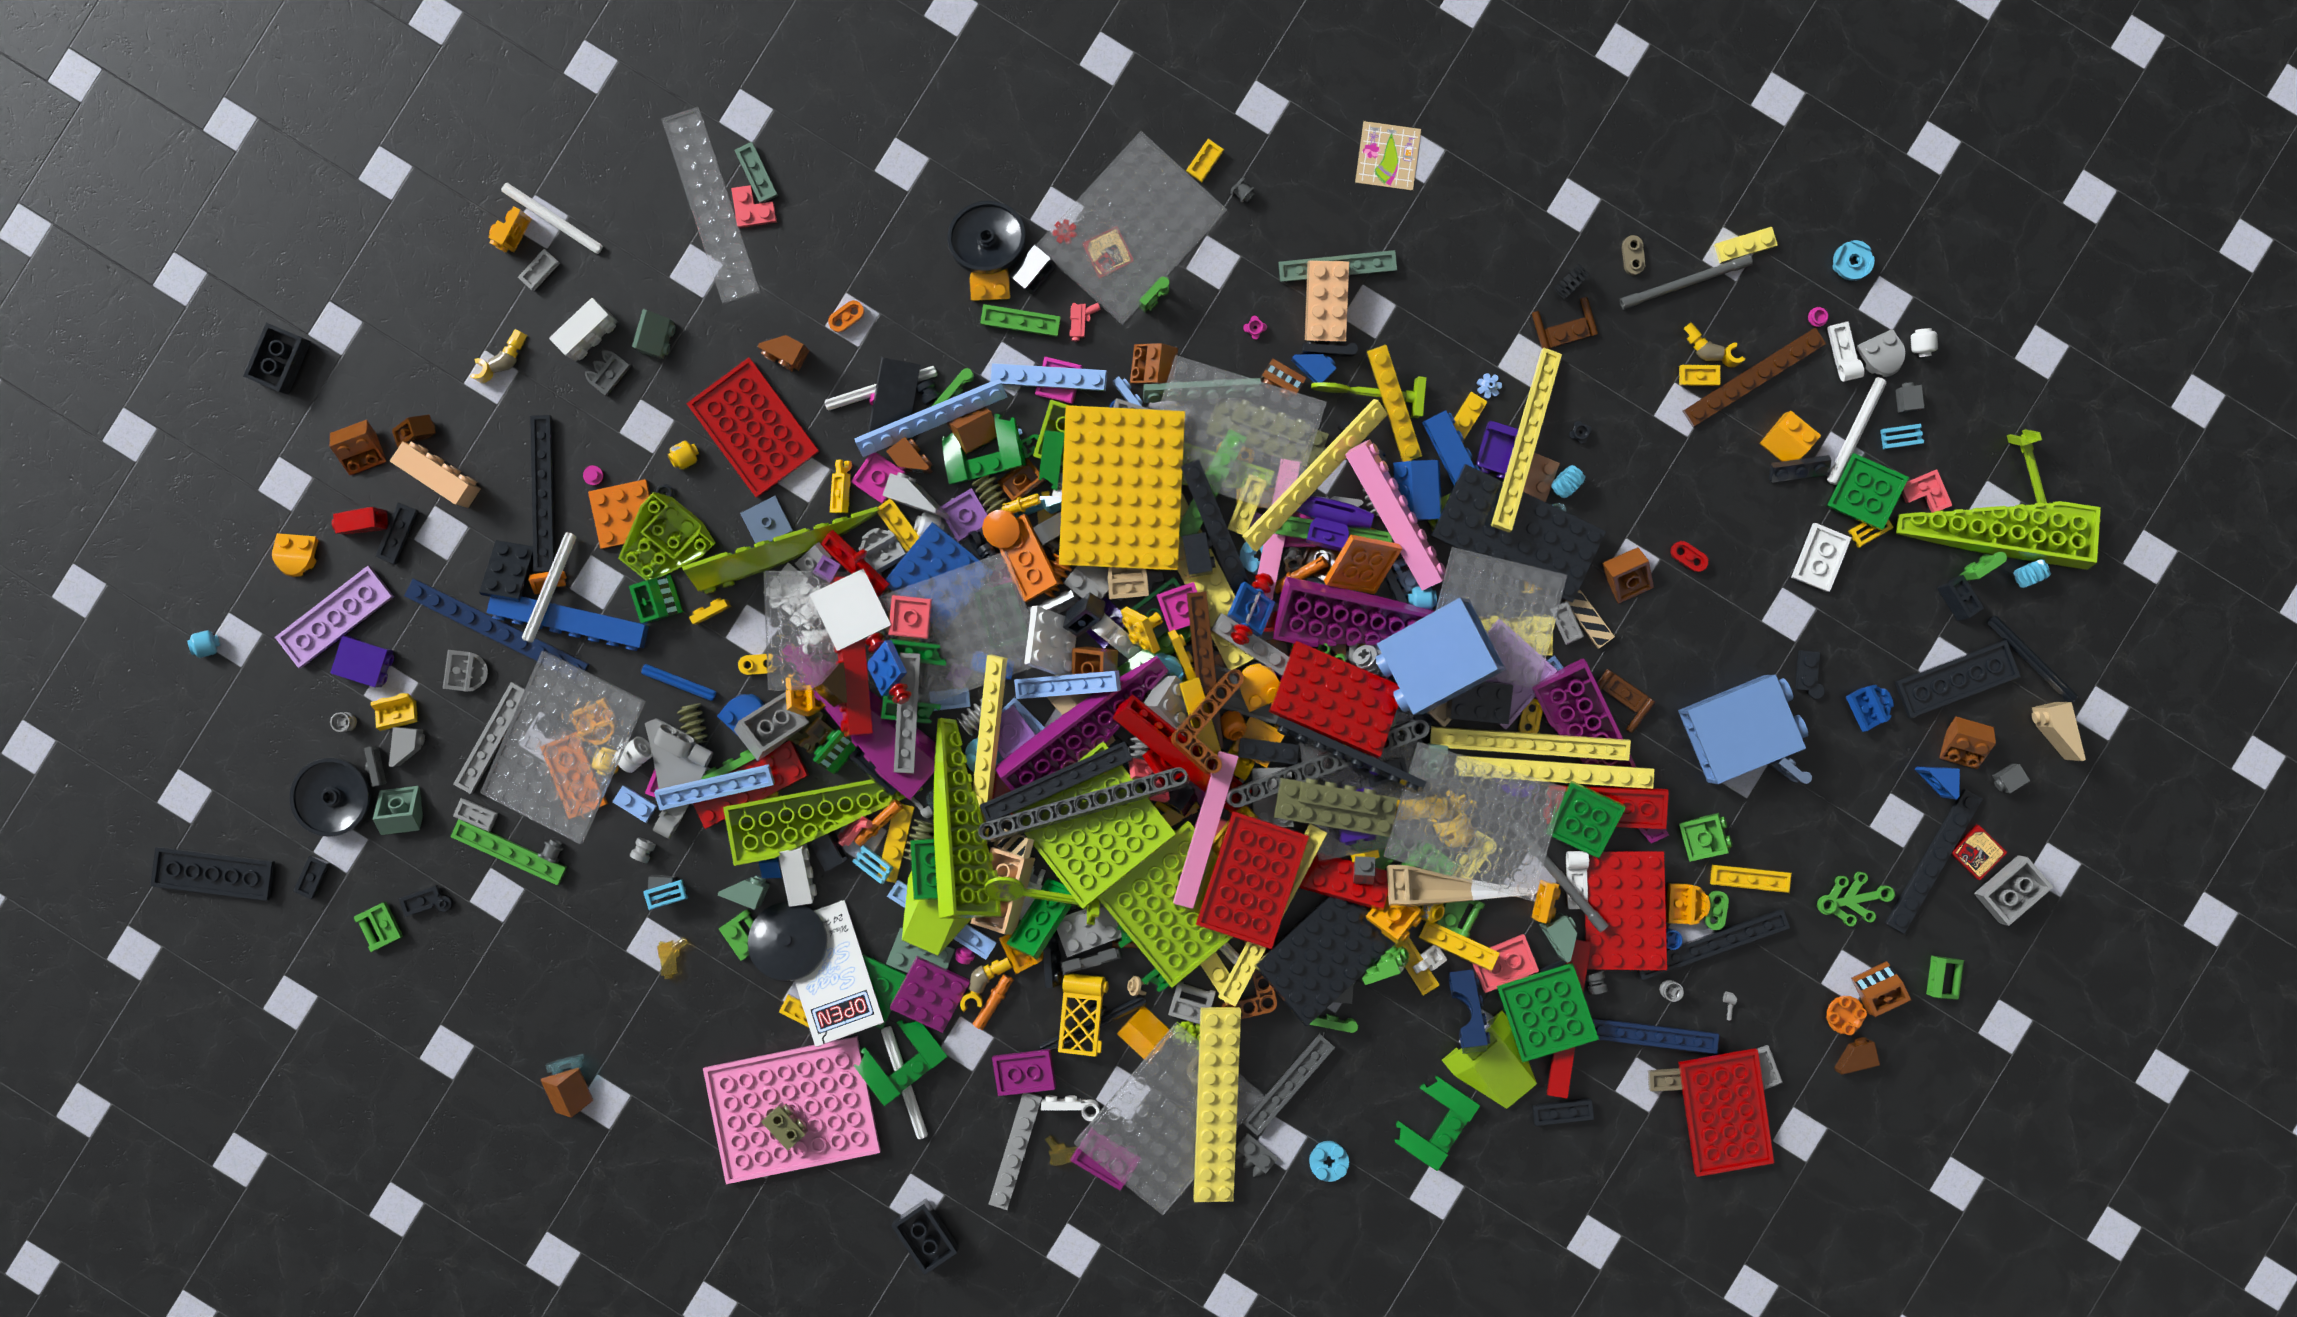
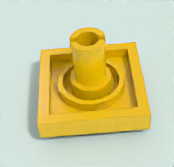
[1121,607,1163,654]

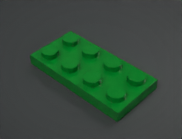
[1006,878,1072,960]

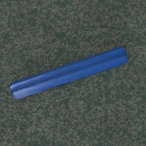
[641,664,716,701]

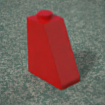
[332,507,388,535]

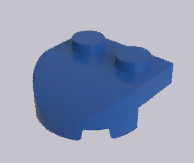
[1846,685,1894,732]
[717,694,764,736]

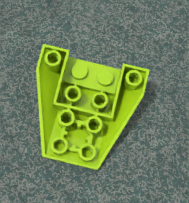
[618,492,715,580]
[902,871,972,956]
[1442,1010,1537,1109]

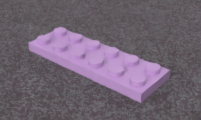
[275,566,394,668]

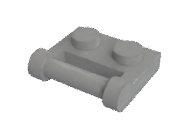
[1168,981,1216,1024]

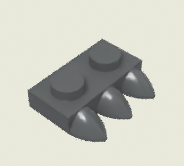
[585,350,631,396]
[1235,1132,1278,1177]

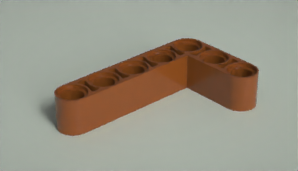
[1171,669,1244,775]
[1221,940,1277,1019]

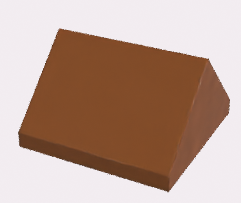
[947,407,997,454]
[997,458,1046,501]
[541,1067,593,1118]

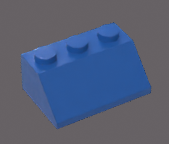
[1393,460,1442,521]

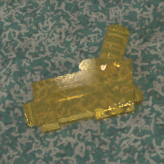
[657,937,688,979]
[1045,1135,1078,1166]

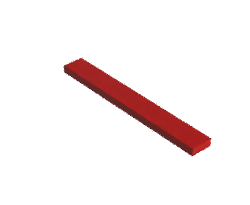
[1547,939,1591,1098]

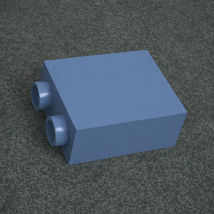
[1375,597,1506,715]
[1678,675,1808,784]

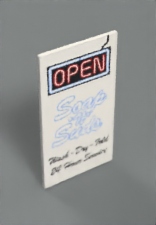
[795,900,884,1047]

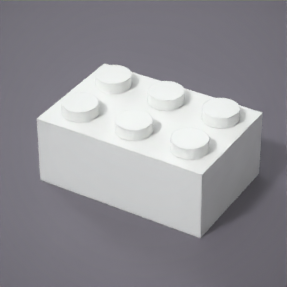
[549,298,618,361]

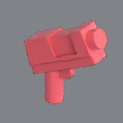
[1070,303,1101,341]
[837,816,873,847]

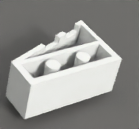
[779,843,817,907]

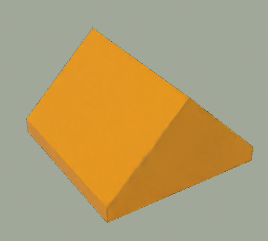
[1117,1006,1172,1060]

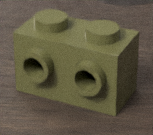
[761,1102,808,1151]

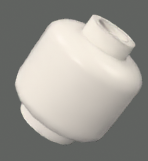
[1911,328,1938,357]
[914,512,944,537]

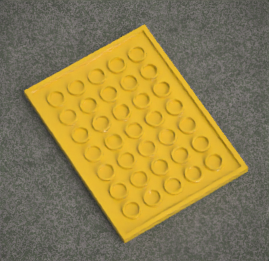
[1059,405,1185,570]

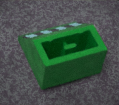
[629,575,683,624]
[813,729,858,774]

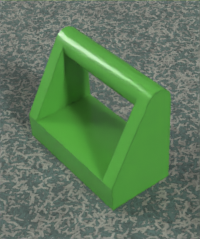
[1926,956,1964,999]

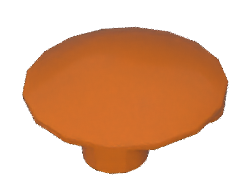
[982,510,1020,548]
[1826,996,1867,1035]

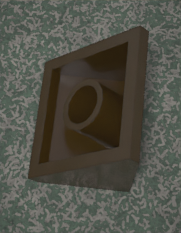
[813,662,847,707]

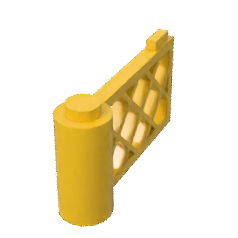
[1058,973,1108,1056]

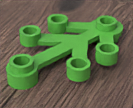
[1817,872,1895,926]

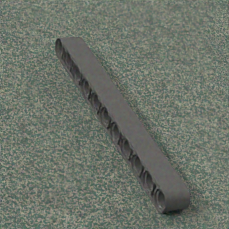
[1226,719,1429,807]
[979,767,1190,842]

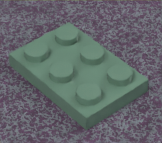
[886,927,955,973]

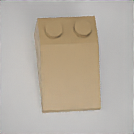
[2032,702,2086,761]

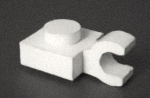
[1413,945,1447,974]

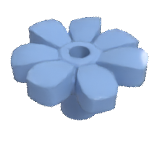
[1477,373,1502,399]

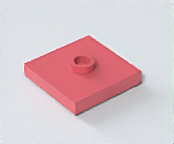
[888,595,932,639]

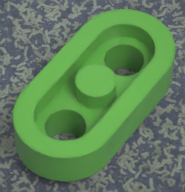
[1704,891,1729,930]

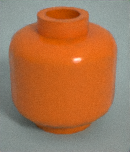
[1220,711,1247,740]

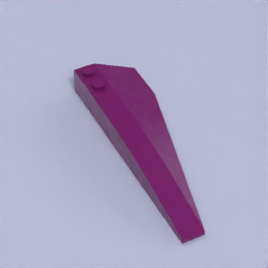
[1273,576,1435,647]
[780,641,936,800]
[995,656,1168,791]
[1532,658,1669,843]

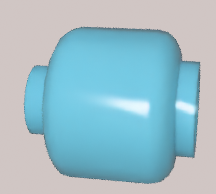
[1408,586,1437,610]
[187,630,220,658]

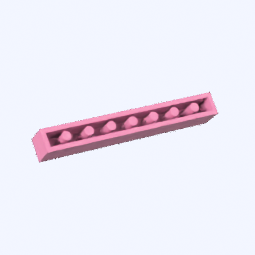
[1345,439,1446,591]

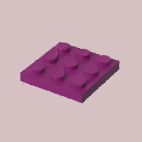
[890,956,970,1033]

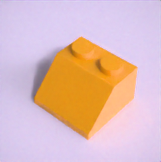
[1759,411,1821,462]

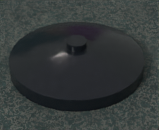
[947,201,1026,274]
[289,758,371,837]
[748,902,827,981]

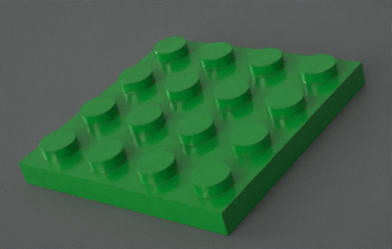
[1497,962,1599,1062]

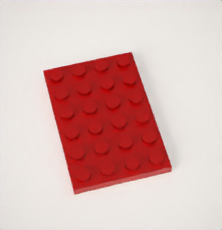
[686,358,820,498]
[1269,641,1399,758]
[1196,811,1309,949]
[1585,851,1667,970]
[1678,1048,1774,1177]

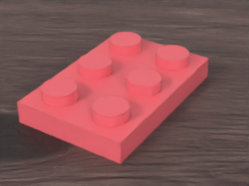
[1472,934,1539,993]

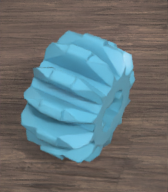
[1551,465,1585,498]
[2013,559,2051,588]

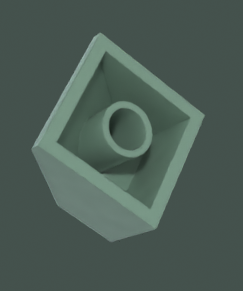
[632,309,676,359]
[373,786,423,835]
[718,875,770,910]
[1540,913,1577,963]

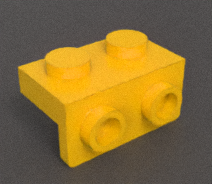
[371,693,417,731]

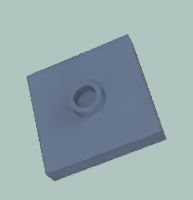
[740,496,793,544]

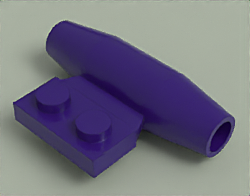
[1296,496,1374,552]

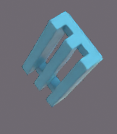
[1880,424,1924,449]
[852,845,894,884]
[643,879,688,910]

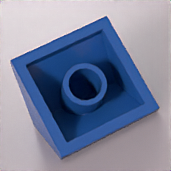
[1915,767,1960,799]

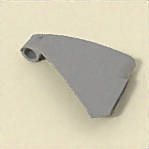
[645,718,713,839]

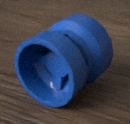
[1666,928,1683,950]

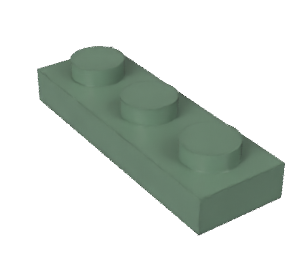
[734,142,778,203]

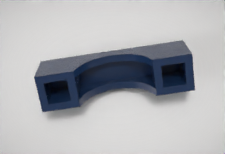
[1449,970,1490,1054]

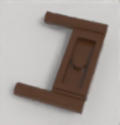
[1532,297,1598,349]
[1597,669,1656,733]

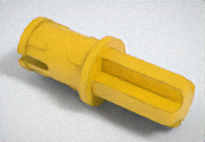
[1002,494,1041,513]

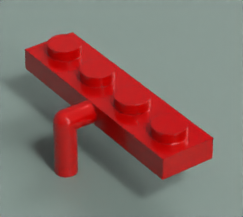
[821,530,890,598]

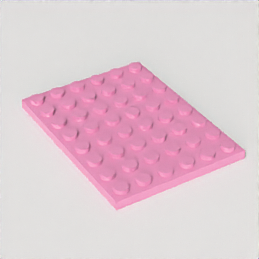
[703,1036,881,1184]

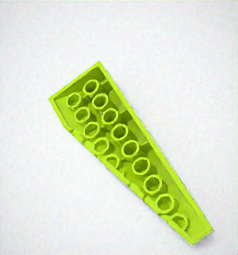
[1896,501,2101,570]
[682,507,879,594]
[934,718,1001,919]
[723,779,923,866]

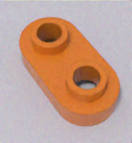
[828,300,864,333]

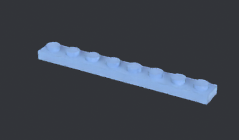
[854,378,1007,457]

